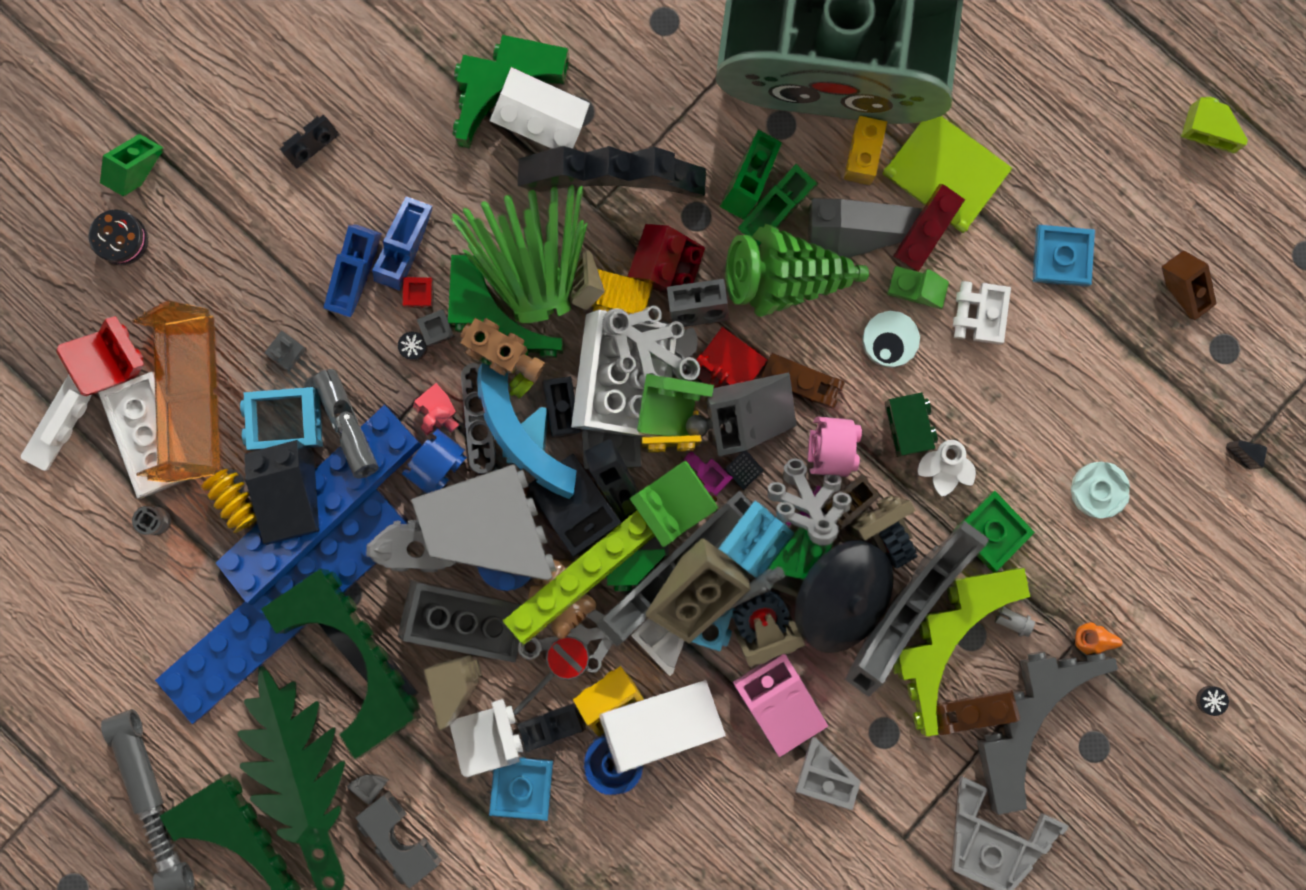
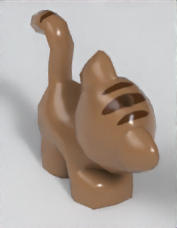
[528,559,597,639]

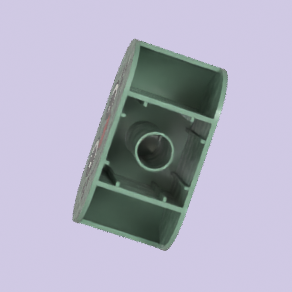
[716,0,963,124]

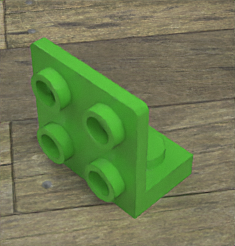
[637,374,714,436]
[630,461,718,547]

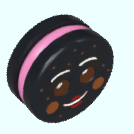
[88,210,149,266]

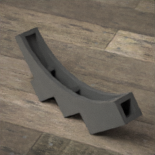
[597,491,752,647]
[844,521,989,697]
[977,652,1118,815]

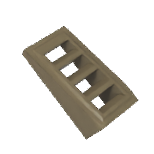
[570,250,605,310]

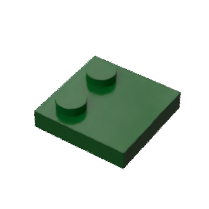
[953,491,1035,572]

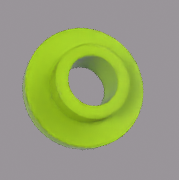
[508,373,534,399]

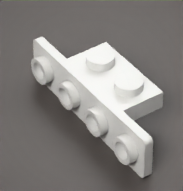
[21,375,93,471]

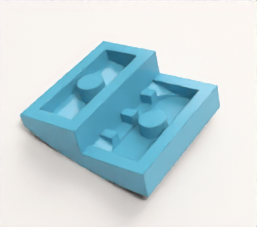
[719,501,795,578]

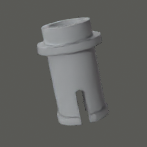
[995,606,1035,637]

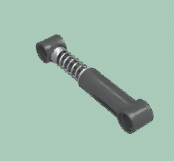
[101,709,195,890]

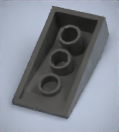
[397,580,523,663]

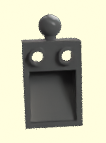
[686,373,797,456]

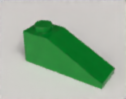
[719,129,782,220]

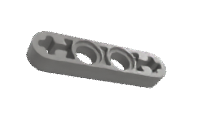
[461,363,496,474]

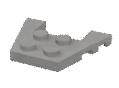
[952,776,1068,890]

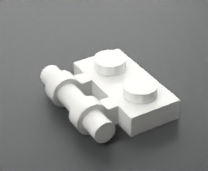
[953,281,1011,345]

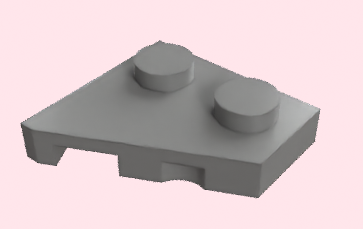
[795,736,861,810]

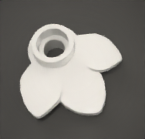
[918,440,976,496]

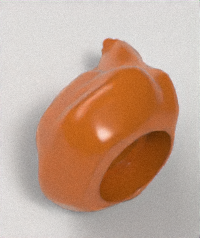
[1075,622,1123,655]

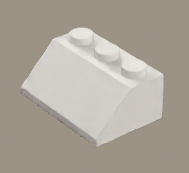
[489,67,589,149]

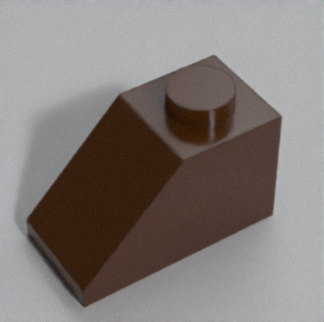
[1161,250,1217,321]

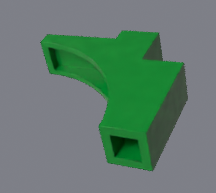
[453,34,570,148]
[448,255,564,366]

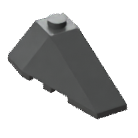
[808,198,921,258]

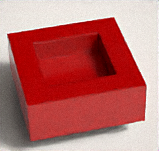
[403,277,434,308]

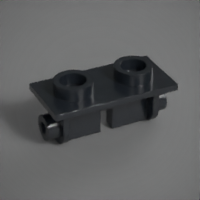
[280,114,340,169]

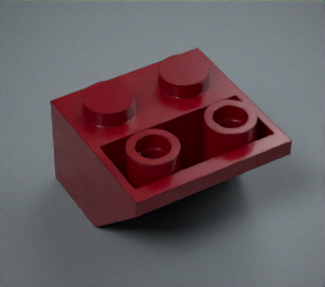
[627,224,706,294]

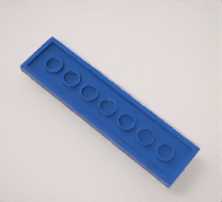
[216,405,422,605]

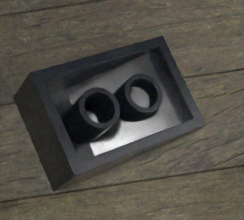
[244,440,319,545]

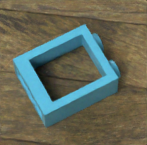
[240,387,323,451]

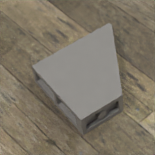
[412,465,557,581]

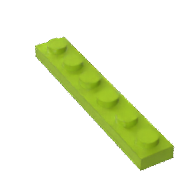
[503,510,655,645]

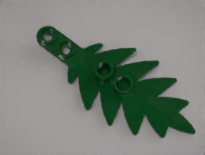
[237,666,346,890]

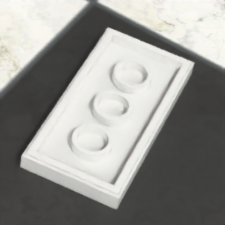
[99,372,194,499]
[599,680,726,773]

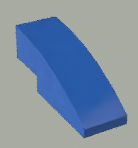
[372,196,432,291]
[323,224,382,317]

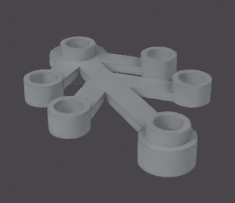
[602,306,700,387]
[767,459,851,545]
[518,609,626,673]

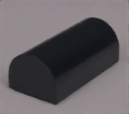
[542,376,581,438]

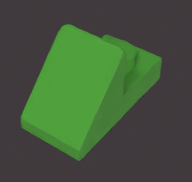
[887,266,949,309]

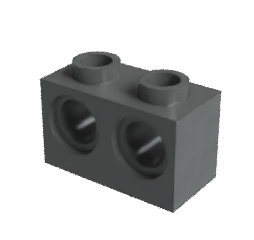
[667,279,730,327]

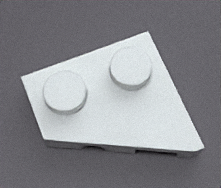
[631,618,684,676]

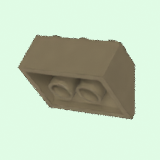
[424,654,482,730]

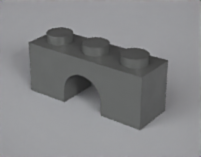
[355,791,442,889]

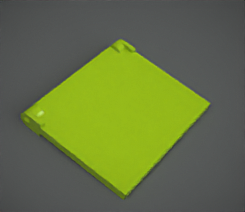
[882,116,1012,234]

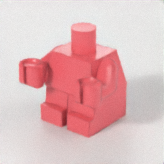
[413,383,460,435]

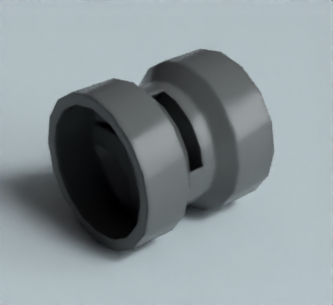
[132,506,171,535]

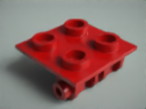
[696,327,768,388]

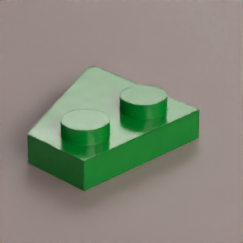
[768,527,833,579]

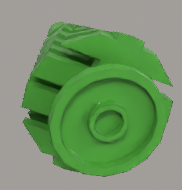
[725,224,869,317]

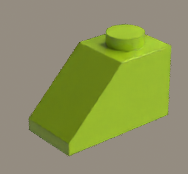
[1181,97,1248,154]

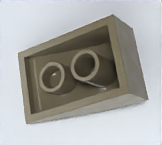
[646,538,751,643]

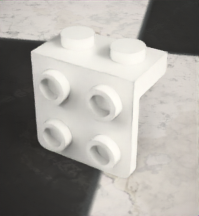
[450,699,523,777]

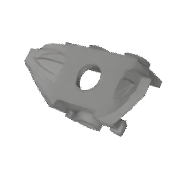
[366,520,457,572]

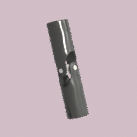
[313,369,378,479]

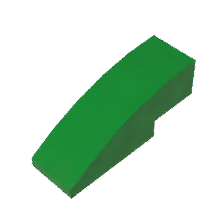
[737,164,819,246]

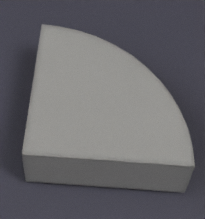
[347,774,389,805]

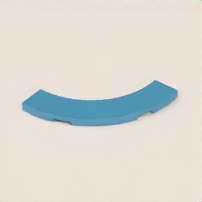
[477,363,577,499]

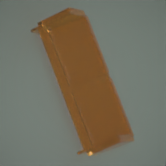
[132,300,220,482]

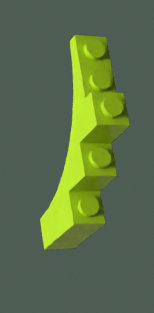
[892,568,1030,737]

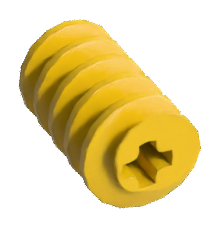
[201,469,257,533]

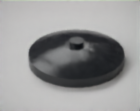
[795,540,894,653]

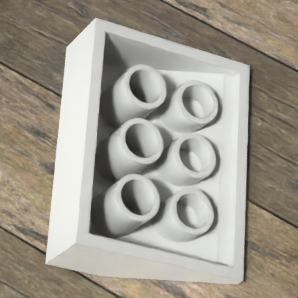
[571,310,677,437]

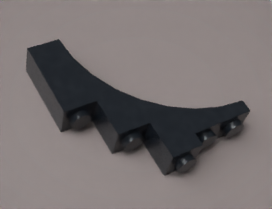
[518,146,706,198]

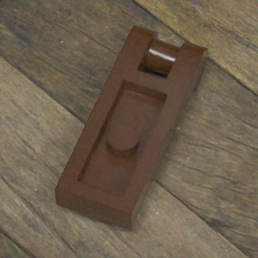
[761,353,845,409]
[936,690,1020,735]

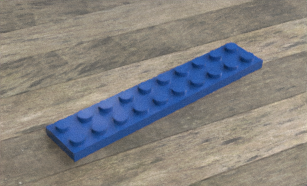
[155,489,408,724]

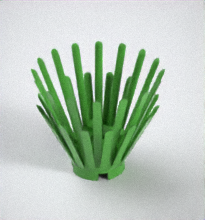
[450,185,588,323]

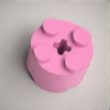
[808,417,862,477]

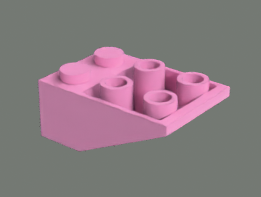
[733,654,828,757]

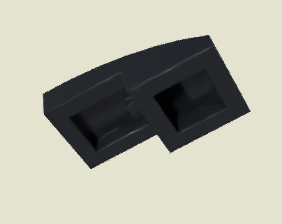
[517,703,586,752]

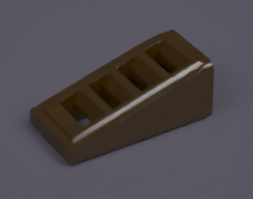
[822,474,880,531]

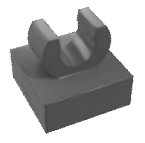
[265,330,307,371]

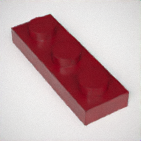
[893,184,965,272]

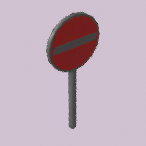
[513,636,589,715]

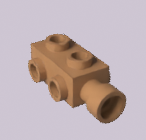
[460,318,546,383]

